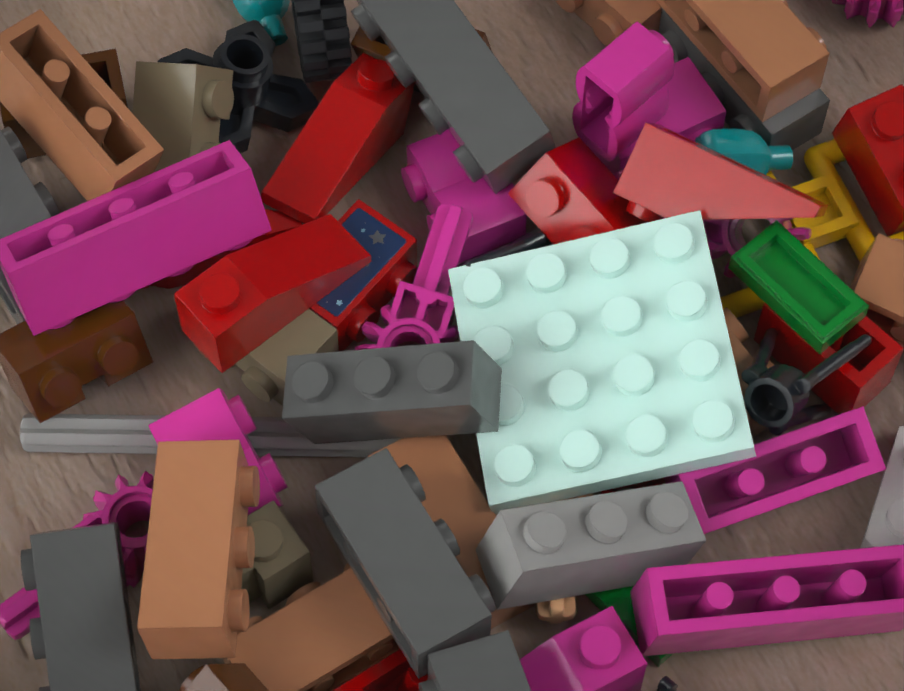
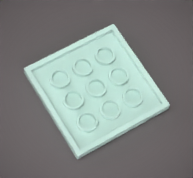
[448,210,757,515]

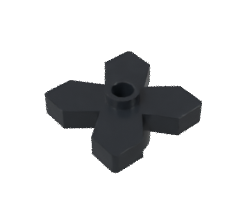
[158,20,319,154]

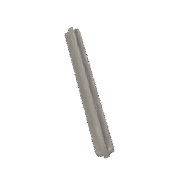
[20,413,402,457]

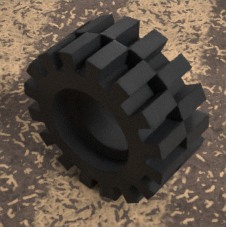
[291,0,352,83]

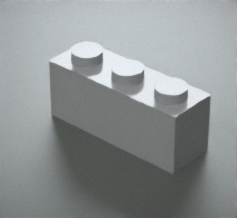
[475,481,706,610]

